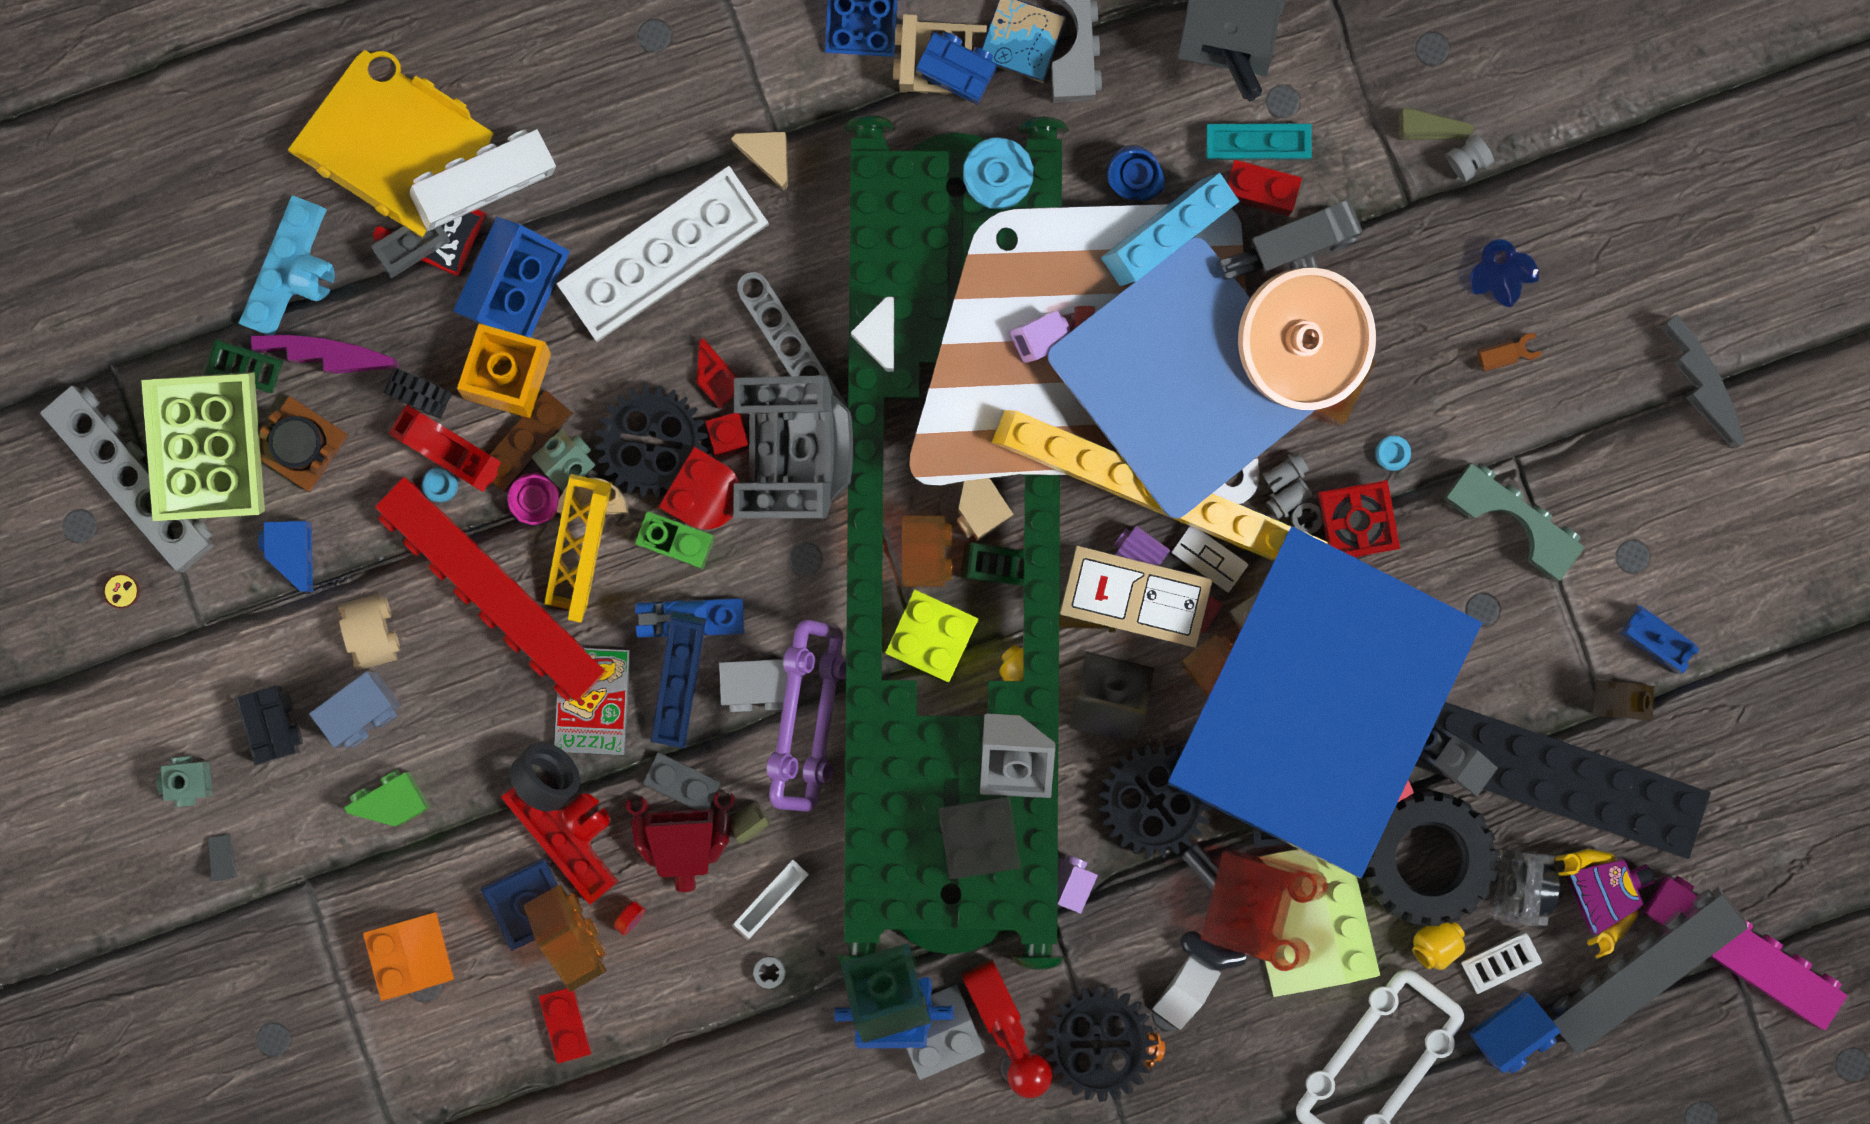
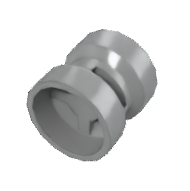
[1446,134,1495,182]

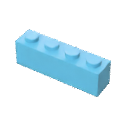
[1100,173,1239,286]

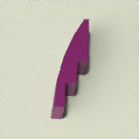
[251,335,399,375]

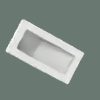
[851,297,894,372]
[1152,956,1221,1030]

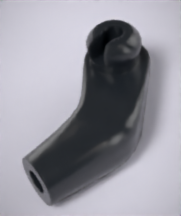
[1180,931,1246,971]

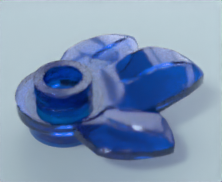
[1470,239,1539,308]

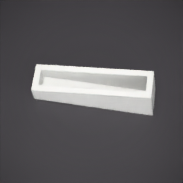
[732,860,809,941]

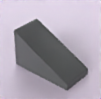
[208,834,238,882]

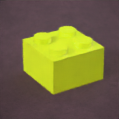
[885,589,978,683]

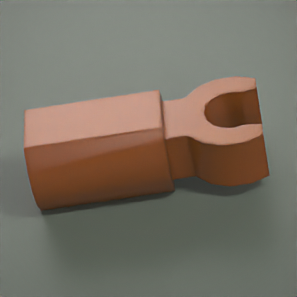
[1477,333,1542,372]

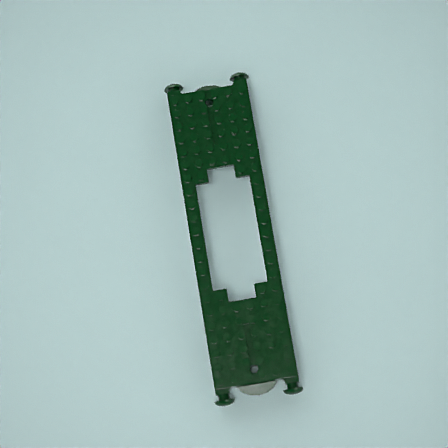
[836,115,1069,970]

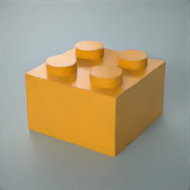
[457,324,551,418]

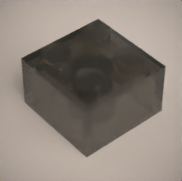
[938,796,1021,879]

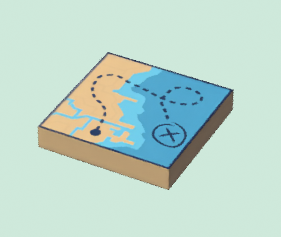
[982,0,1066,83]

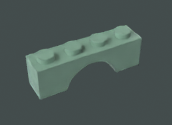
[1443,463,1585,582]

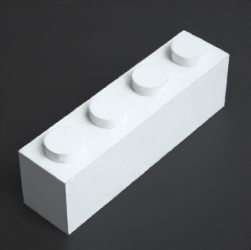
[409,129,556,231]

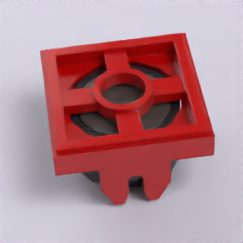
[1317,480,1400,557]

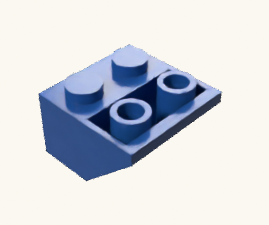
[1468,992,1561,1074]

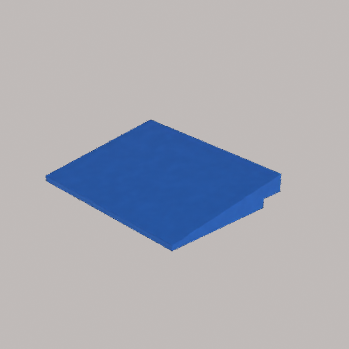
[1168,526,1483,879]

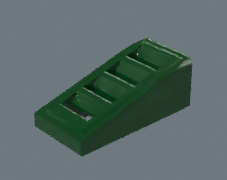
[204,340,283,394]
[960,543,1024,587]

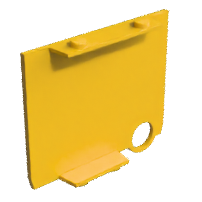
[288,50,494,238]

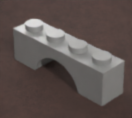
[1049,0,1102,103]

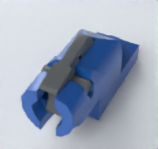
[635,599,745,638]

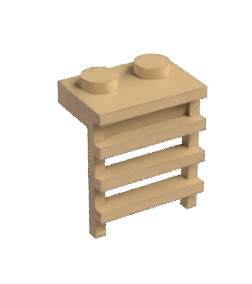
[893,14,987,95]

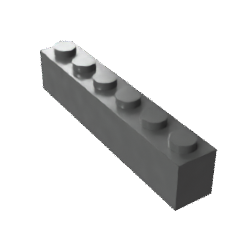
[1550,887,1748,1055]

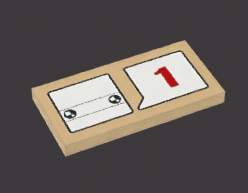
[1059,546,1213,648]

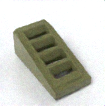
[1399,107,1474,140]
[731,801,772,844]

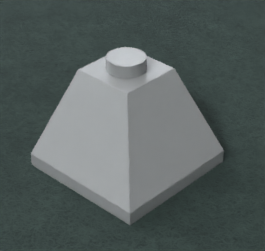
[980,714,1055,798]

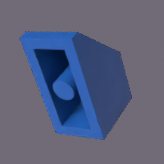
[258,521,313,592]

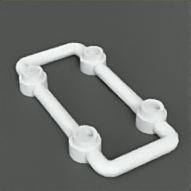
[1296,969,1464,1124]

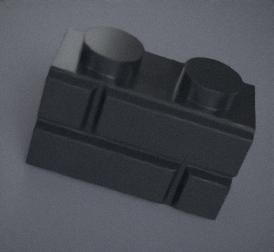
[235,686,303,765]

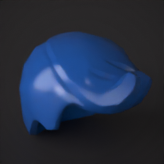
[1106,145,1165,201]

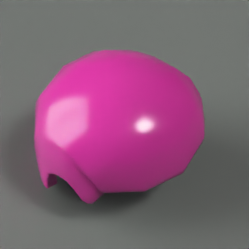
[507,472,560,525]

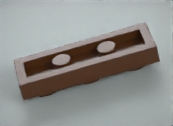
[490,390,573,492]

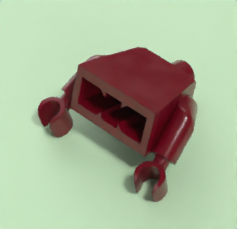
[626,792,735,892]

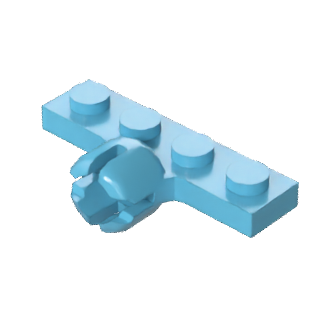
[239,195,335,335]

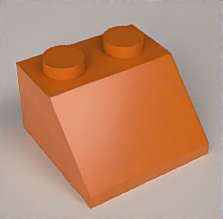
[363,912,455,1001]

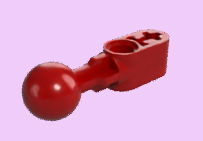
[961,959,1052,1099]

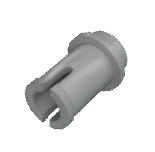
[1262,453,1309,493]
[1266,478,1312,519]

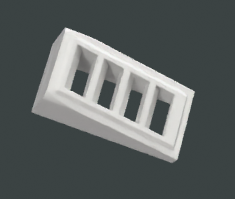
[1460,931,1542,994]

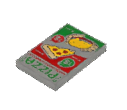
[554,648,630,755]

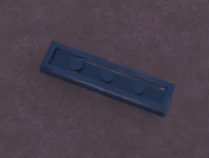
[650,612,707,748]

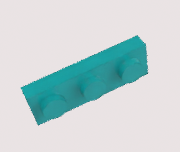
[1206,124,1312,161]

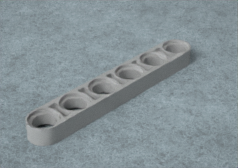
[737,272,848,409]

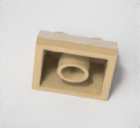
[957,478,1014,541]

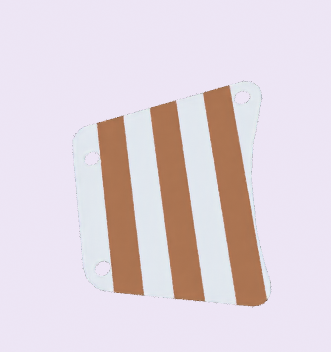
[909,204,1259,504]

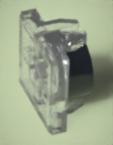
[1493,849,1559,926]

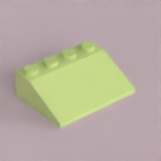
[141,372,265,521]
[1241,847,1380,997]

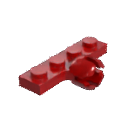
[501,787,619,905]

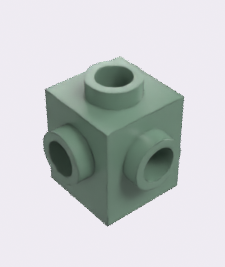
[532,429,595,491]
[156,756,213,807]

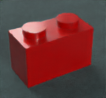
[1227,160,1302,217]

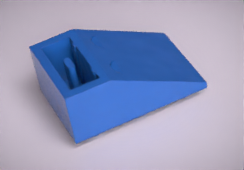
[825,0,898,57]

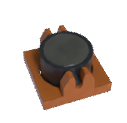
[259,396,349,493]

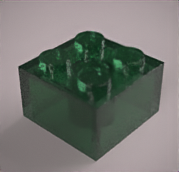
[841,943,932,1043]

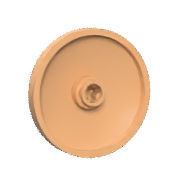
[1238,268,1376,410]

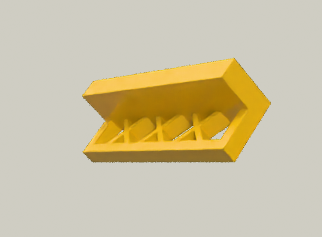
[544,474,612,623]

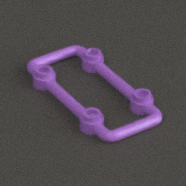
[767,620,846,812]

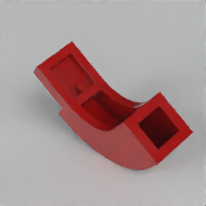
[388,404,502,492]

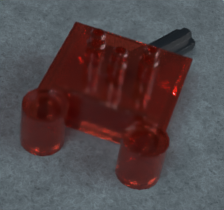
[1182,844,1328,971]

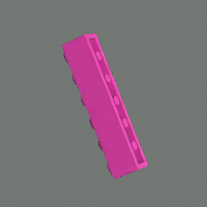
[1641,876,1848,1031]

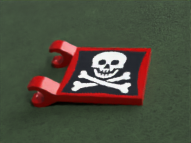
[373,209,487,277]

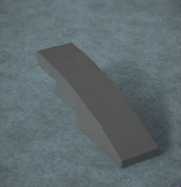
[1660,315,1745,449]

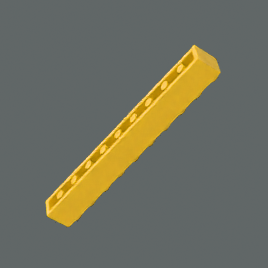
[991,410,1328,561]

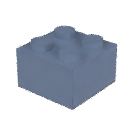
[309,671,402,749]

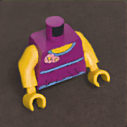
[1555,848,1655,958]

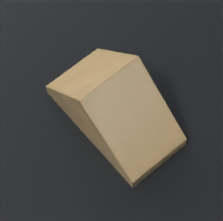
[731,132,788,191]

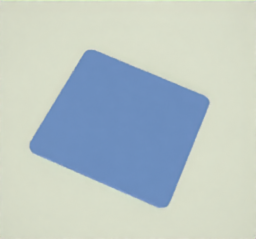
[1048,238,1316,518]

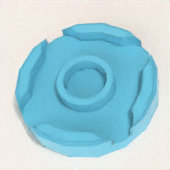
[963,138,1033,209]

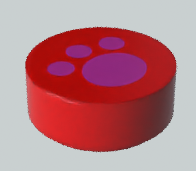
[614,901,646,936]

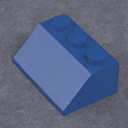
[453,216,570,338]

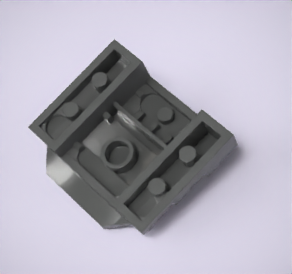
[733,376,853,519]

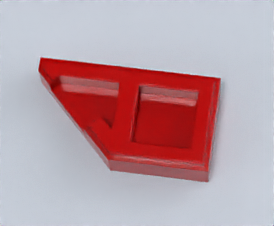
[697,338,738,410]

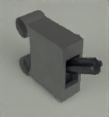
[1178,0,1286,102]
[1216,200,1363,281]

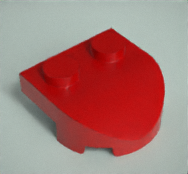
[658,447,739,530]

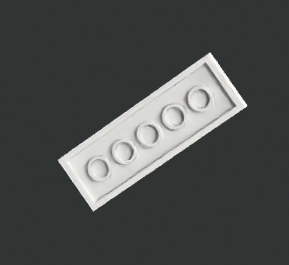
[557,166,769,342]

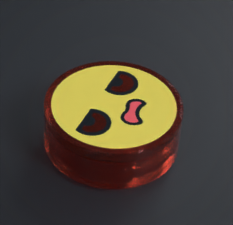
[103,574,140,609]

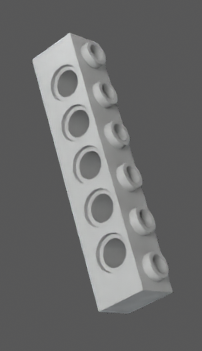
[40,386,215,573]

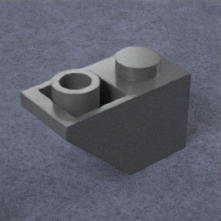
[1419,724,1498,796]

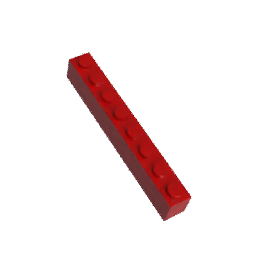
[375,477,608,702]

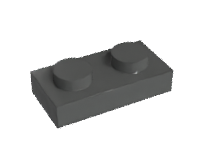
[371,226,450,278]
[643,752,722,810]

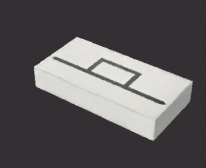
[1171,526,1249,593]

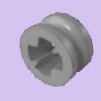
[1291,503,1323,534]
[753,957,786,989]

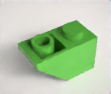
[635,511,715,570]
[344,770,431,827]

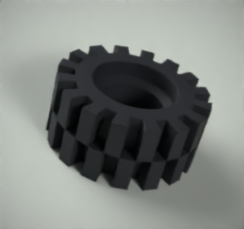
[383,367,452,419]

